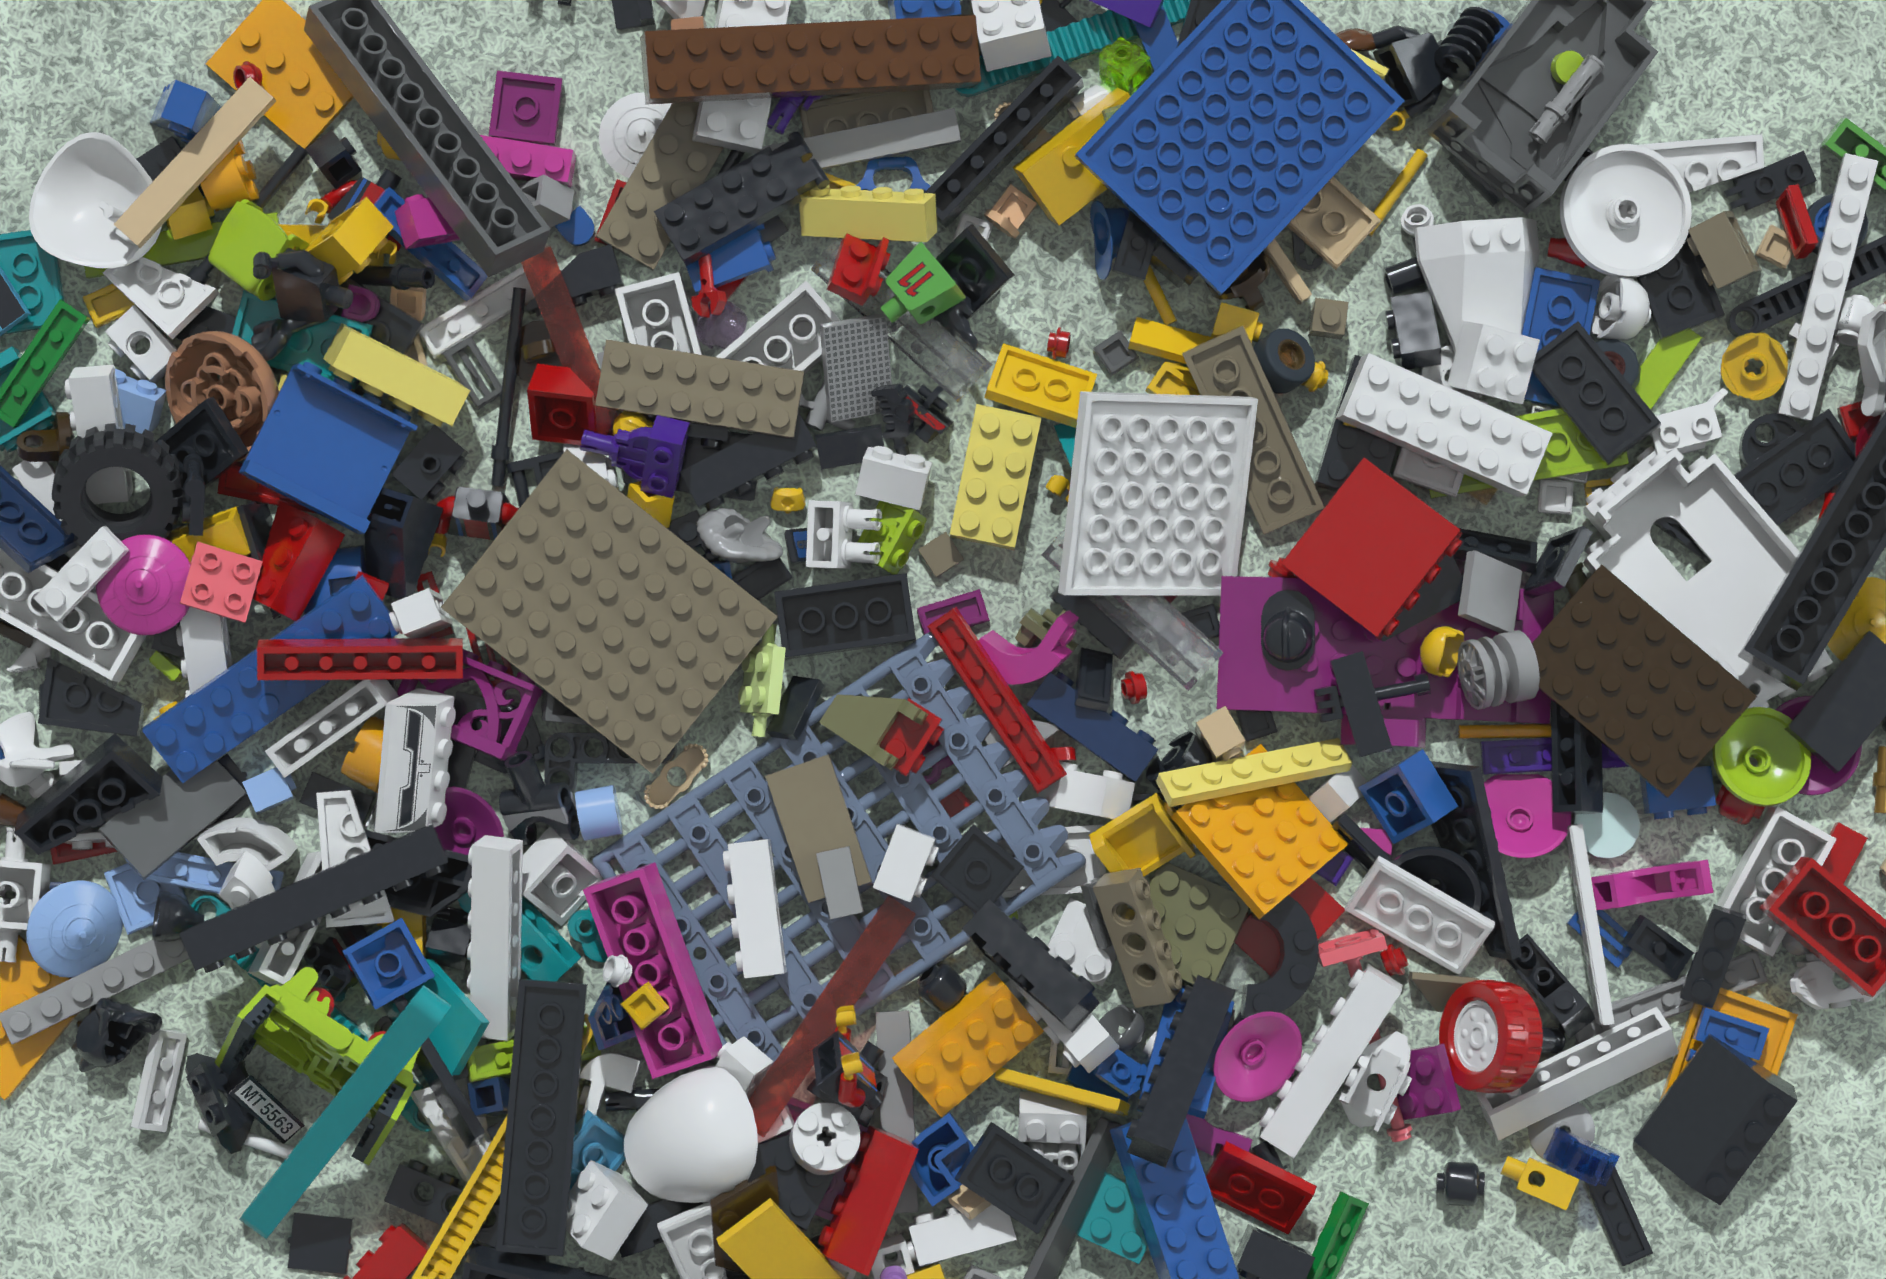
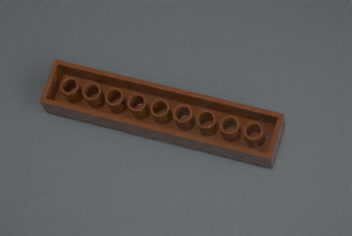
[640,15,981,105]

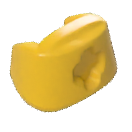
[770,487,806,514]

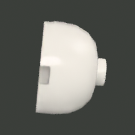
[1591,275,1651,341]

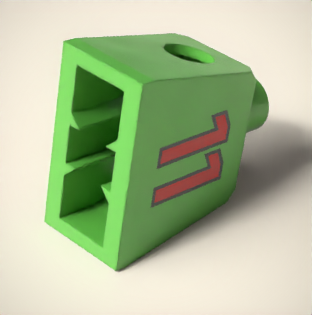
[880,242,966,324]

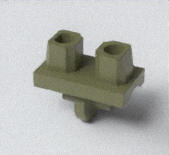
[1015,608,1079,659]

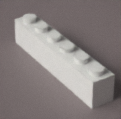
[467,835,523,1041]
[1259,964,1403,1158]
[1476,1006,1679,1141]

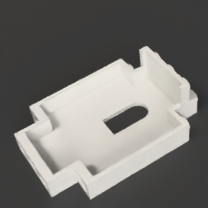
[1583,446,1799,688]

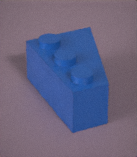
[150,80,221,144]

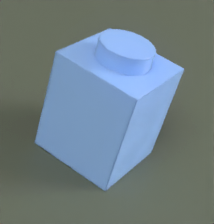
[242,767,297,815]

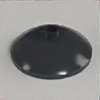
[1391,846,1482,912]

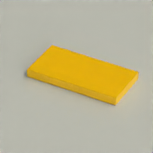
[716,1198,845,1279]

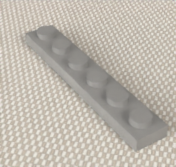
[0,939,190,1045]

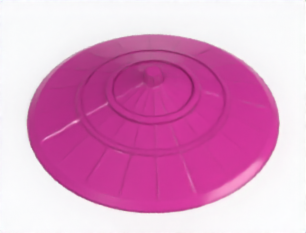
[96,534,191,635]
[1484,774,1571,858]
[1214,1012,1302,1102]

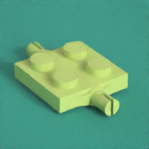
[738,624,786,737]

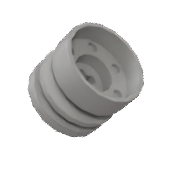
[1457,630,1540,710]

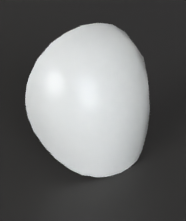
[29,132,162,269]
[624,1066,758,1203]

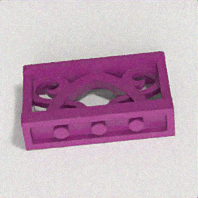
[397,636,543,761]

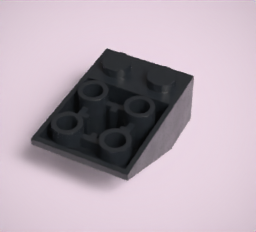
[364,487,443,599]

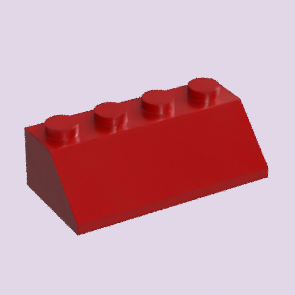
[818,1125,919,1276]

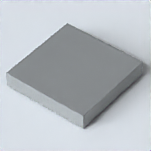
[1458,551,1522,633]

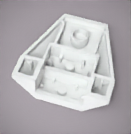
[1414,217,1540,353]

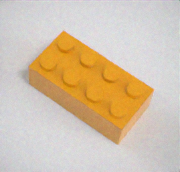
[892,972,1044,1118]

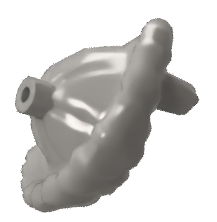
[696,508,783,564]

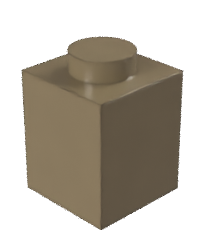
[1308,298,1349,340]

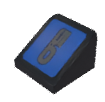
[784,528,807,565]

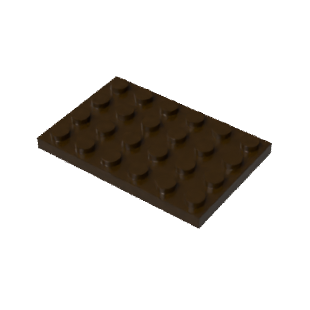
[1532,564,1757,798]

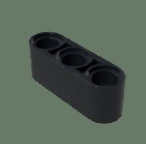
[1049,585,1143,660]

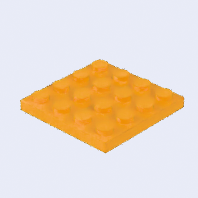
[1171,744,1348,920]

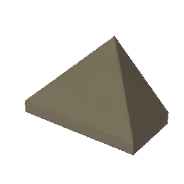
[1408,971,1479,1012]

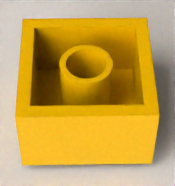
[305,197,394,285]

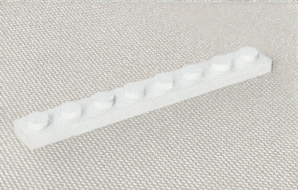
[1777,153,1878,421]

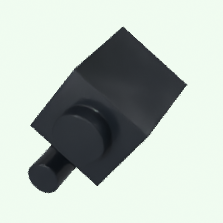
[425,906,471,970]

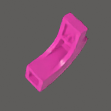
[979,610,1079,685]
[1591,859,1714,910]

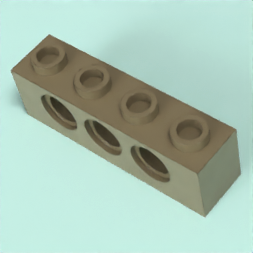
[1093,868,1182,1008]

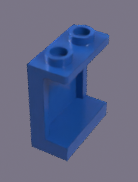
[686,223,776,295]

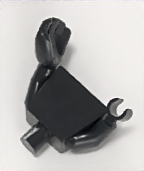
[251,248,353,361]

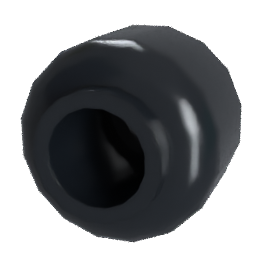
[917,964,967,1013]
[1436,1162,1485,1206]

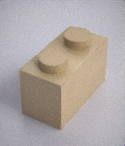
[1195,706,1246,762]

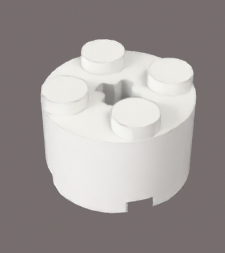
[789,1102,860,1175]

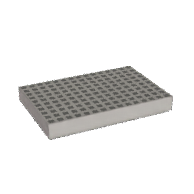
[820,313,892,422]

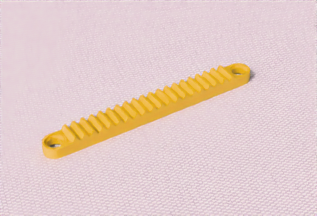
[411,1012,593,1279]

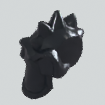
[71,998,162,1072]

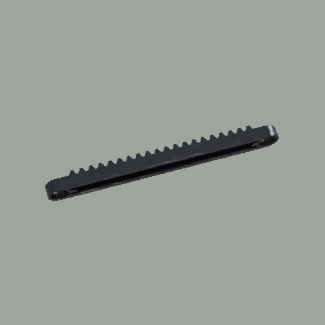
[1726,235,1886,337]

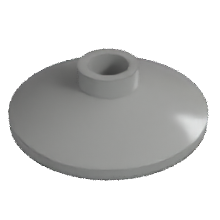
[1528,1102,1595,1165]

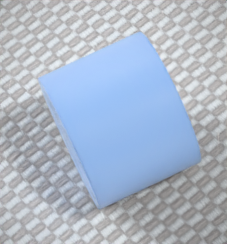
[575,785,623,841]

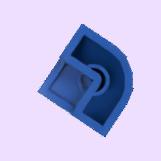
[304,545,366,615]
[910,1112,974,1207]

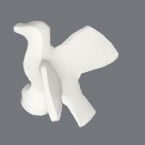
[0,712,74,798]

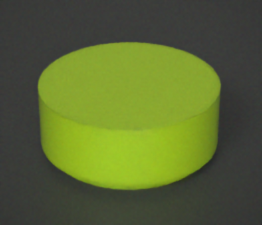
[1551,51,1584,85]

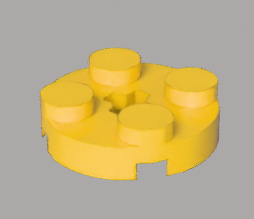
[1721,332,1788,400]

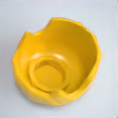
[1420,626,1464,677]

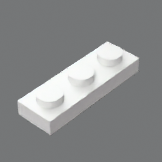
[34,526,129,622]
[131,1029,187,1132]

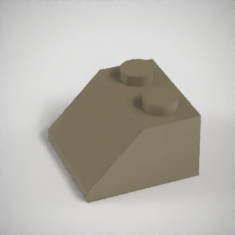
[1687,211,1762,289]

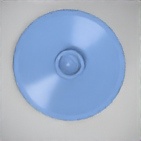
[26,880,123,978]

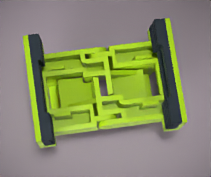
[214,967,421,1166]

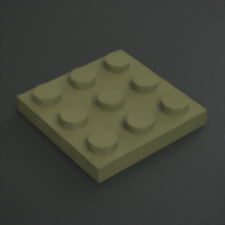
[1137,862,1250,984]

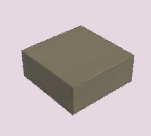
[918,532,964,578]

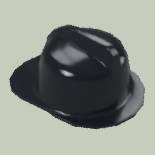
[1261,590,1315,671]

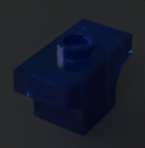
[1543,1127,1620,1186]

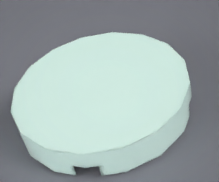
[1573,792,1640,859]

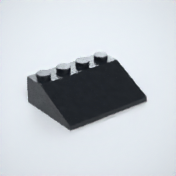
[1633,1033,1798,1206]

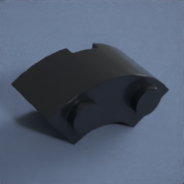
[619,1199,703,1258]

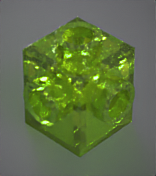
[1098,36,1151,96]

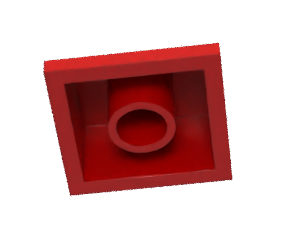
[527,364,597,446]

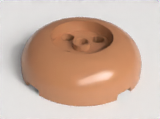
[165,331,279,461]

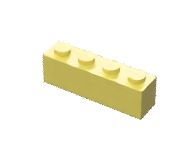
[799,185,937,242]

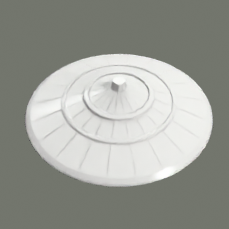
[599,92,672,178]

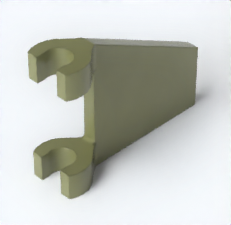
[819,694,928,771]

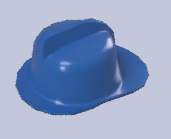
[1090,200,1129,280]

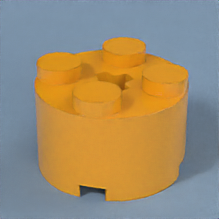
[200,140,259,212]
[341,716,384,793]

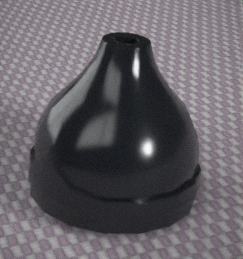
[152,891,204,942]

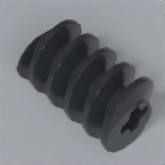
[1434,7,1500,81]

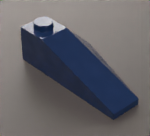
[588,982,636,1050]

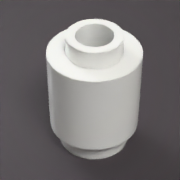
[1067,83,1112,121]

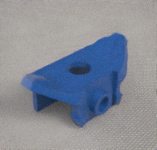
[1065,1049,1147,1116]

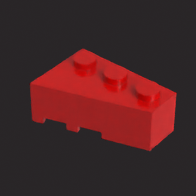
[252,501,345,621]

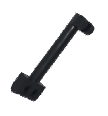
[1314,673,1431,722]

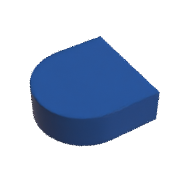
[555,205,595,246]

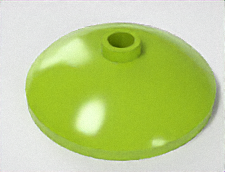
[1713,707,1811,806]

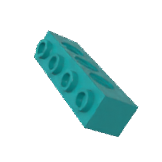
[457,892,582,982]

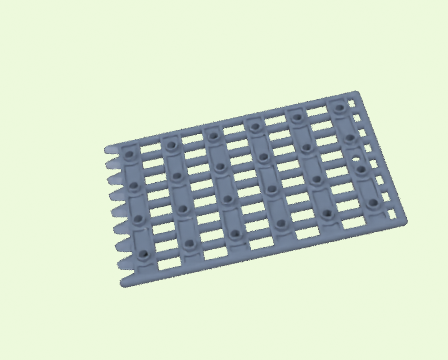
[592,632,1086,1078]

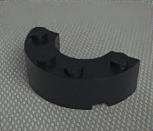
[1240,895,1319,1019]

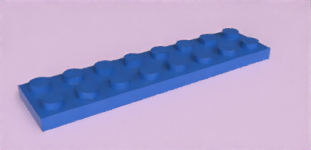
[142,575,400,784]

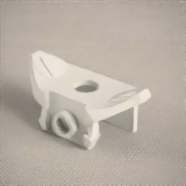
[1649,388,1728,454]
[1790,953,1886,1010]
[1339,1031,1412,1132]

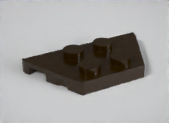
[710,1165,779,1275]

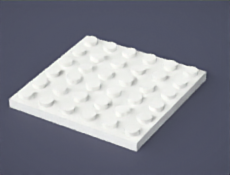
[1058,391,1258,596]

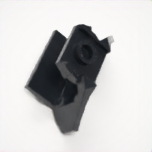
[185,1053,255,1154]

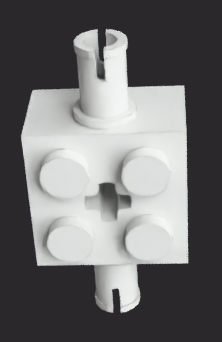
[0,827,51,962]

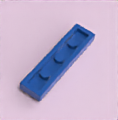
[374,187,488,302]

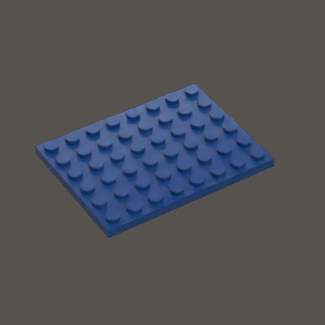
[1074,0,1405,295]

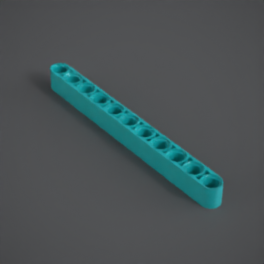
[239,985,452,1239]

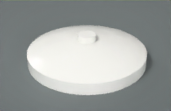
[1560,144,1692,278]

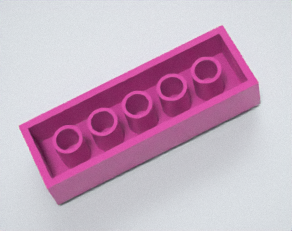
[583,862,723,1079]

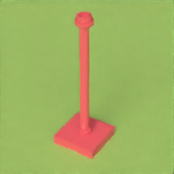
[1318,927,1412,1142]

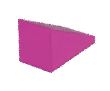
[1361,828,1392,855]

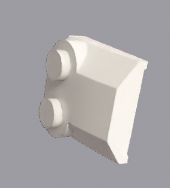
[1047,897,1117,986]

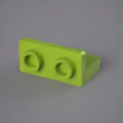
[857,501,927,575]

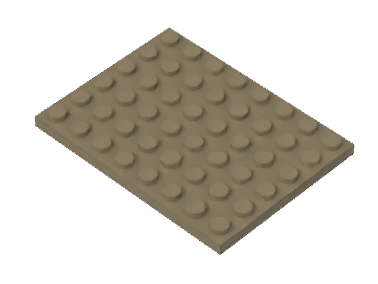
[440,449,778,774]

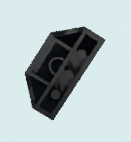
[364,829,472,918]

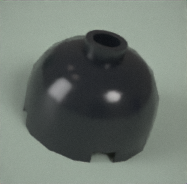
[1146,731,1212,792]

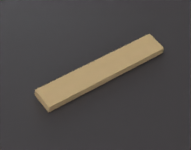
[114,77,276,249]

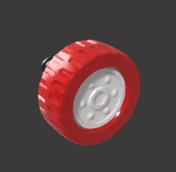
[1439,980,1566,1093]

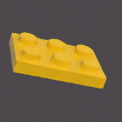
[984,343,1097,428]

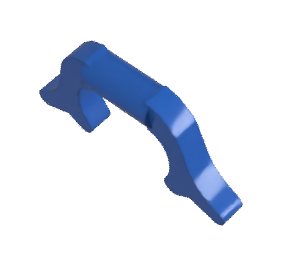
[855,156,931,193]

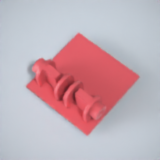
[180,542,263,623]

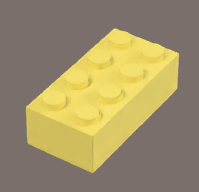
[323,323,470,427]
[949,404,1042,550]

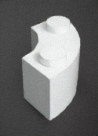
[1038,761,1135,820]
[197,818,298,871]
[218,850,275,949]

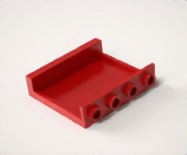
[1281,458,1463,640]

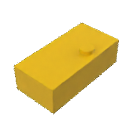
[1012,88,1131,226]

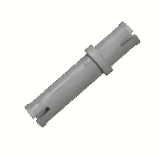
[1528,54,1605,145]

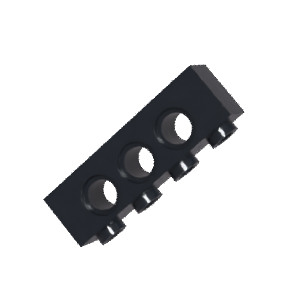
[1551,700,1603,815]
[384,1159,500,1248]

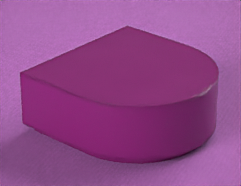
[341,284,380,322]

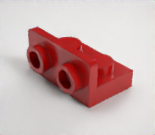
[826,233,890,306]
[879,698,944,776]

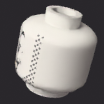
[1834,295,1876,346]

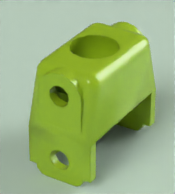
[208,199,310,301]

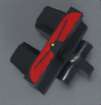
[904,384,954,444]
[303,936,358,1002]

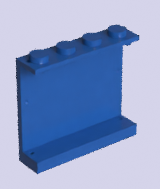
[239,362,418,534]

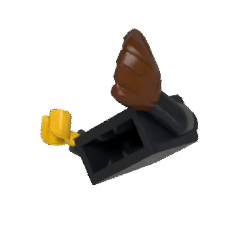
[1335,25,1448,131]

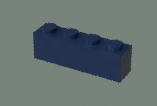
[1026,671,1159,782]

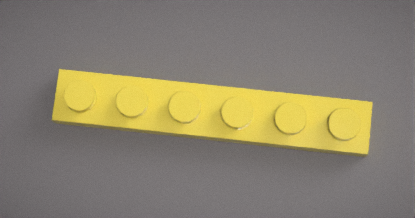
[1156,738,1353,807]

